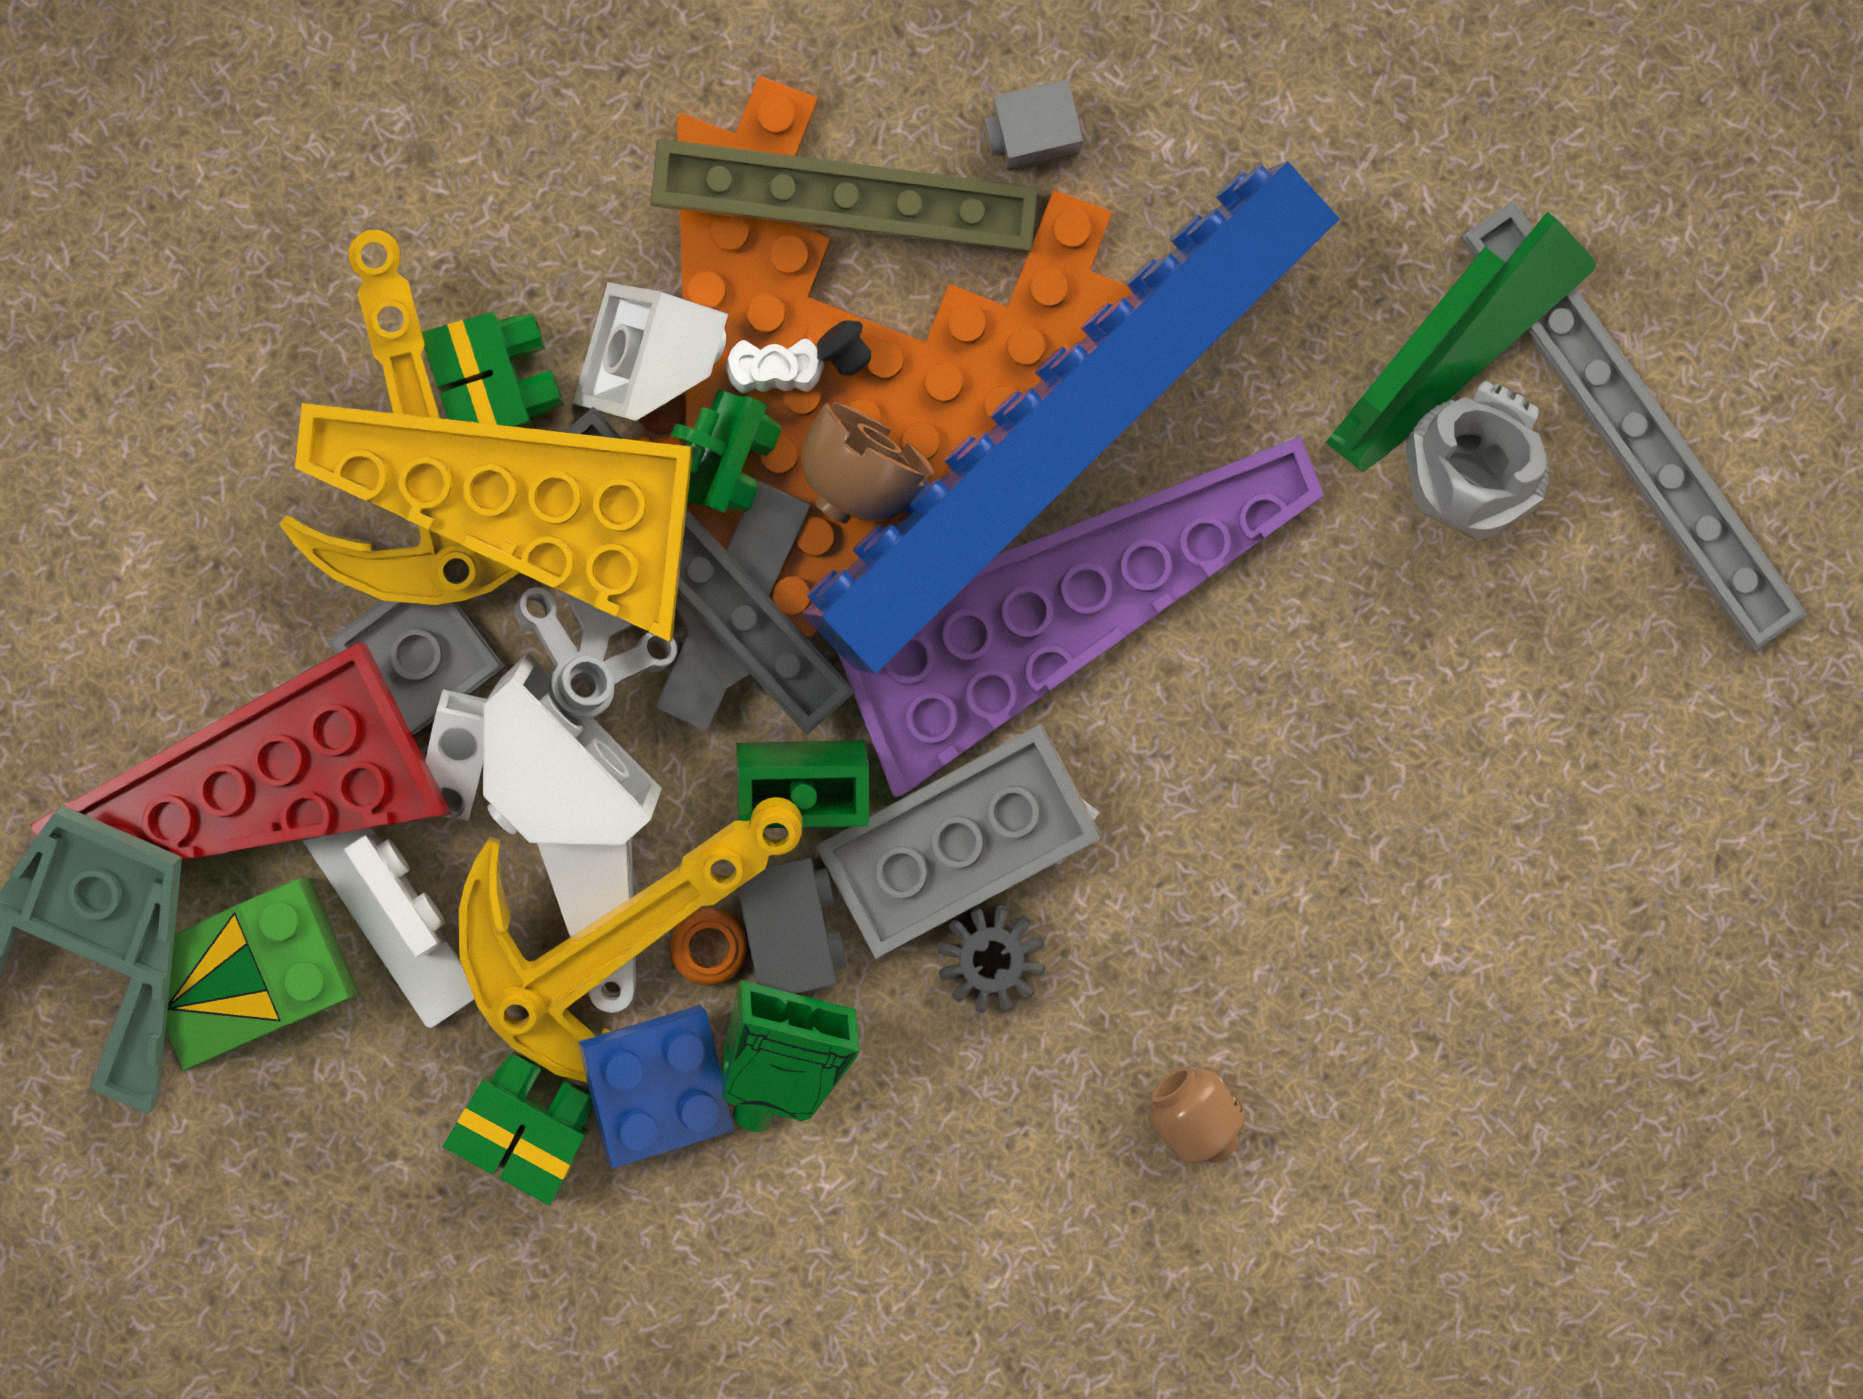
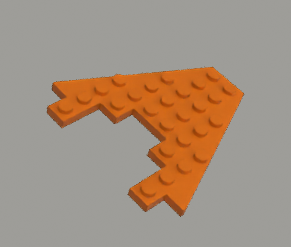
[677,75,1132,639]

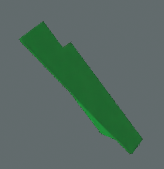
[1325,211,1596,472]

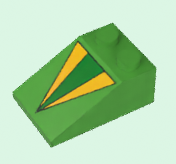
[166,878,360,1071]

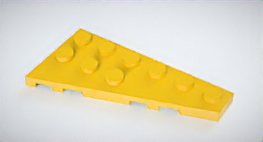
[295,403,693,642]

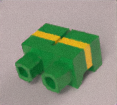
[422,311,564,429]
[442,1051,593,1206]

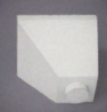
[572,282,728,421]

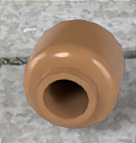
[1149,1066,1245,1163]

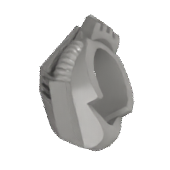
[1406,381,1550,540]

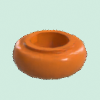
[669,907,748,986]

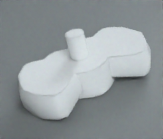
[725,339,824,394]

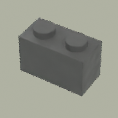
[738,858,847,993]

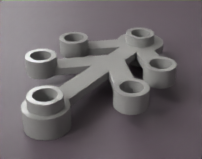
[514,587,679,719]

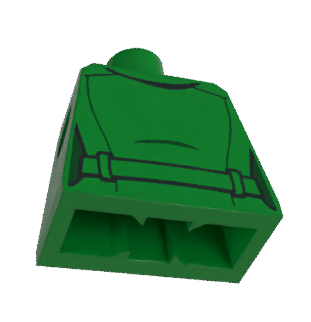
[721,980,860,1132]

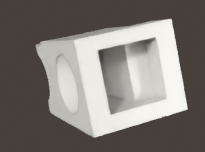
[425,689,487,822]

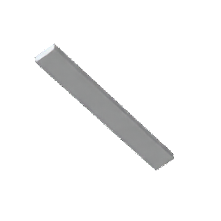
[1460,200,1807,651]

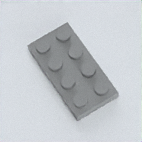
[815,724,1103,959]

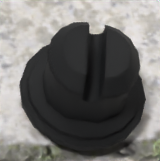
[817,320,872,375]

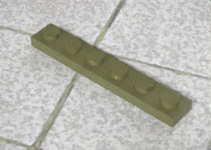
[650,139,1038,253]

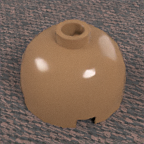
[801,402,934,524]

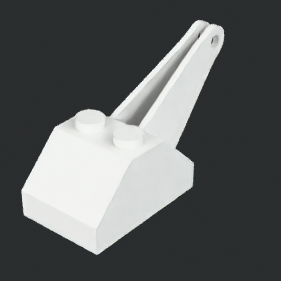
[483,652,662,1013]

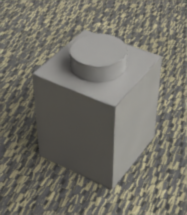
[984,79,1083,170]

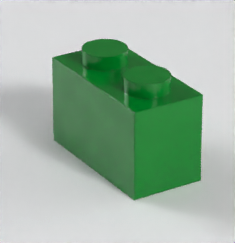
[736,740,869,828]

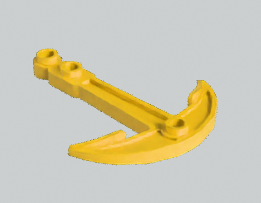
[279,229,520,605]
[459,797,803,1082]

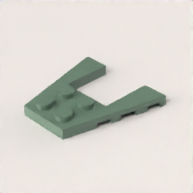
[0,806,182,1114]

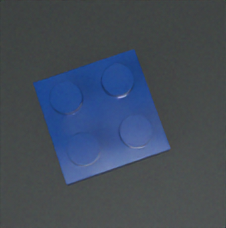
[578,1005,734,1169]

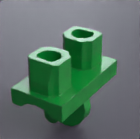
[671,389,782,513]

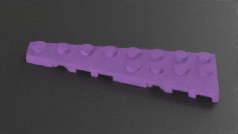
[837,436,1324,798]

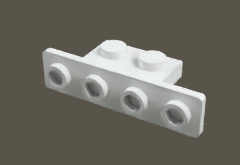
[302,828,474,1028]

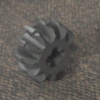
[938,905,1045,1013]

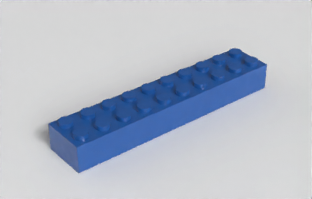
[802,161,1340,674]

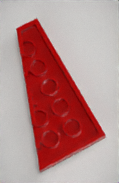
[30,642,452,861]

